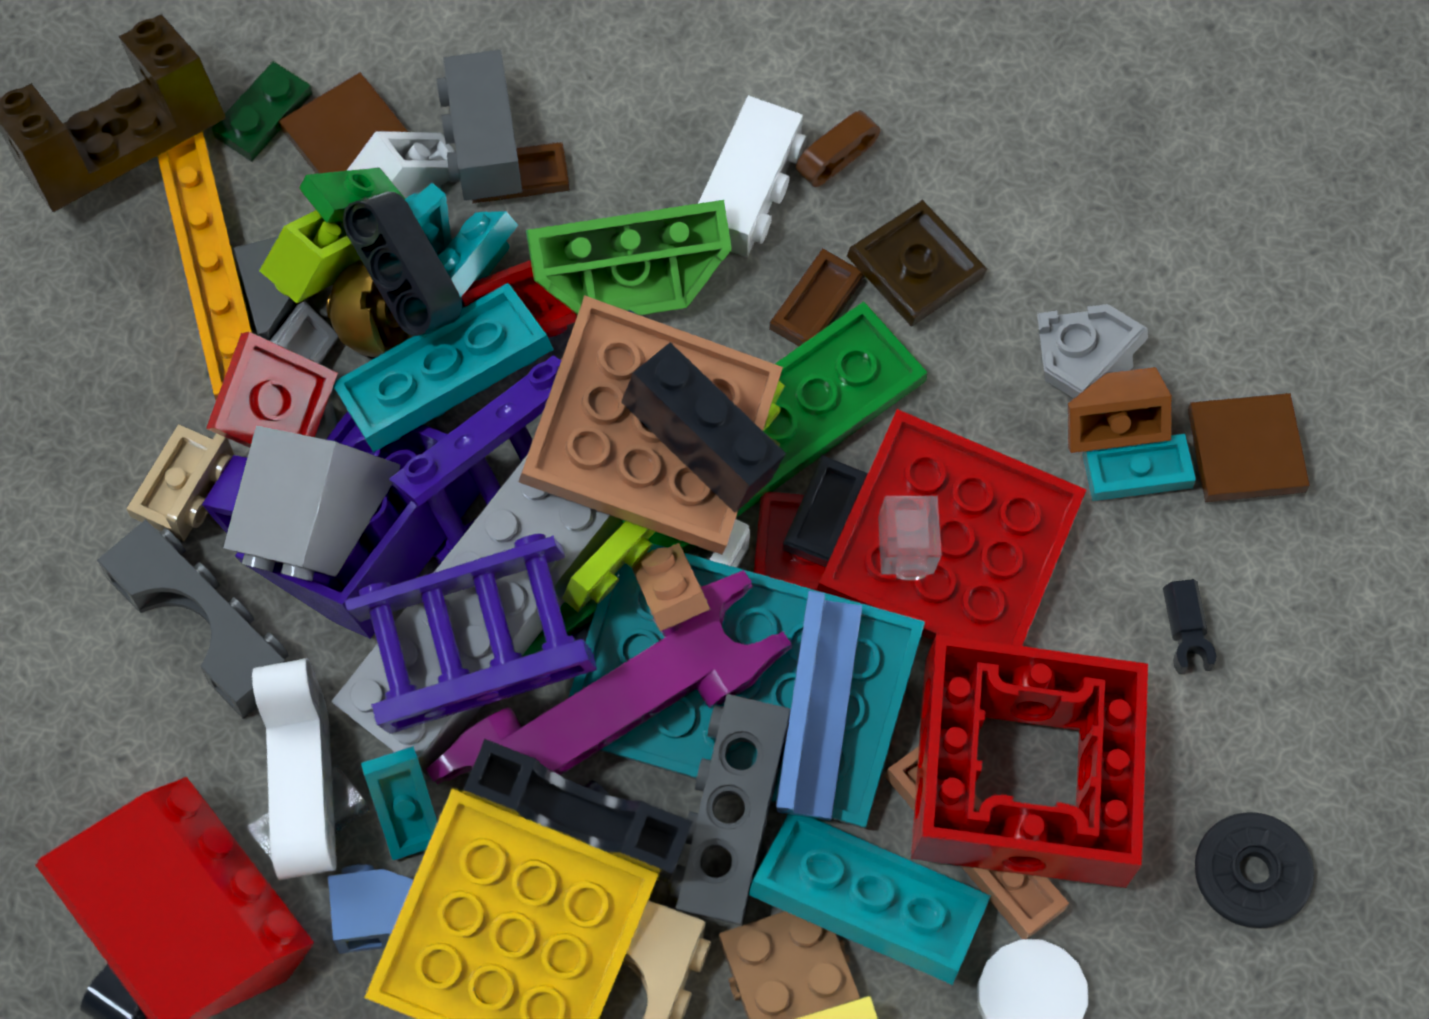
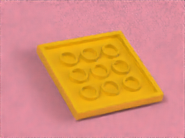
[364,787,659,1019]

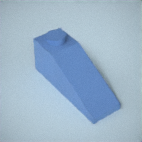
[328,865,414,954]

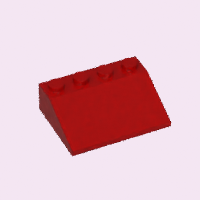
[35,777,314,1019]

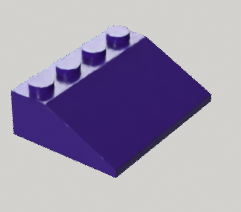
[235,411,480,639]

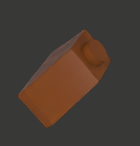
[1068,367,1172,453]

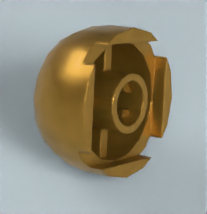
[326,260,415,357]

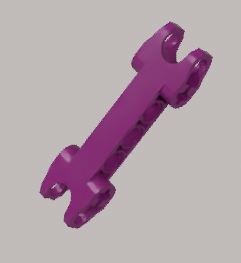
[426,570,792,785]

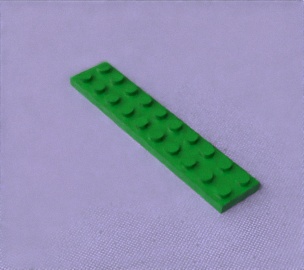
[522,301,928,657]

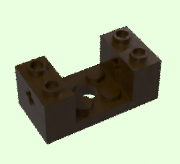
[0,14,226,212]

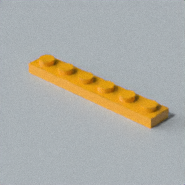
[157,131,252,400]

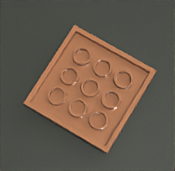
[518,296,783,555]

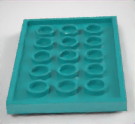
[568,544,925,829]

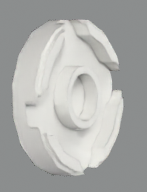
[977,939,1088,1019]

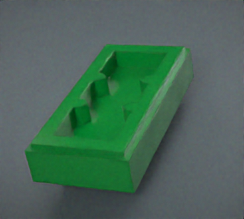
[299,167,406,223]

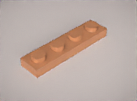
[885,746,1069,939]

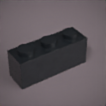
[621,342,786,513]

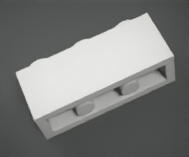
[698,96,807,258]

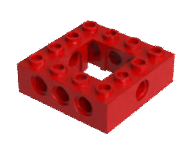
[911,634,1148,888]

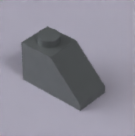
[234,236,311,341]

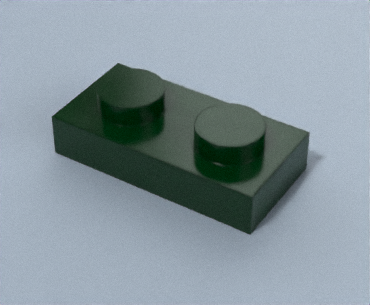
[212,61,313,162]

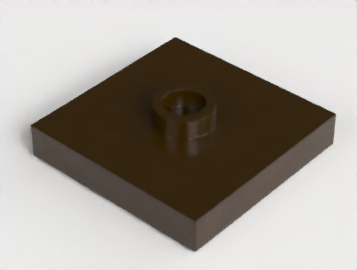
[847,199,987,327]

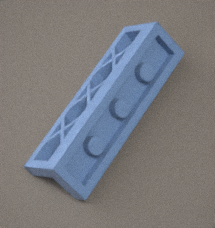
[777,591,862,821]

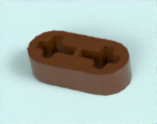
[795,110,881,187]

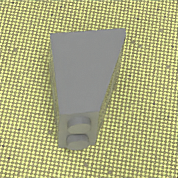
[223,426,400,581]

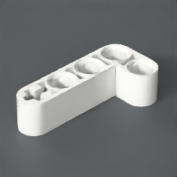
[252,658,336,880]

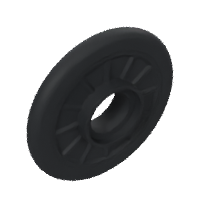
[1195,812,1314,928]

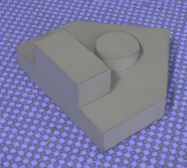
[1037,304,1148,398]

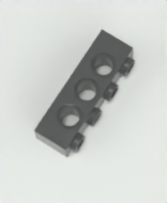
[670,694,791,926]

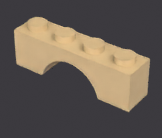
[623,900,711,1019]

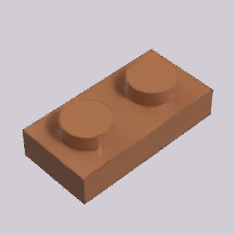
[632,543,710,631]

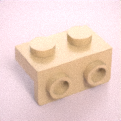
[127,424,235,541]

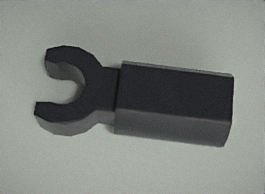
[1163,579,1217,674]

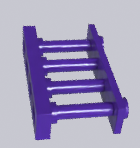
[389,355,561,565]
[345,534,597,734]

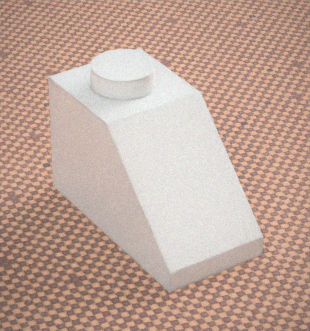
[347,131,455,198]

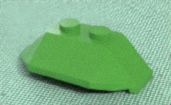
[526,200,732,315]

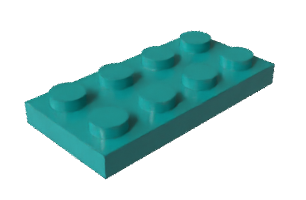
[333,283,554,453]
[748,814,991,985]

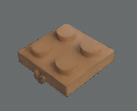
[719,911,860,1019]

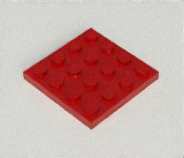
[817,409,1087,646]

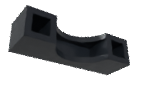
[463,739,693,883]

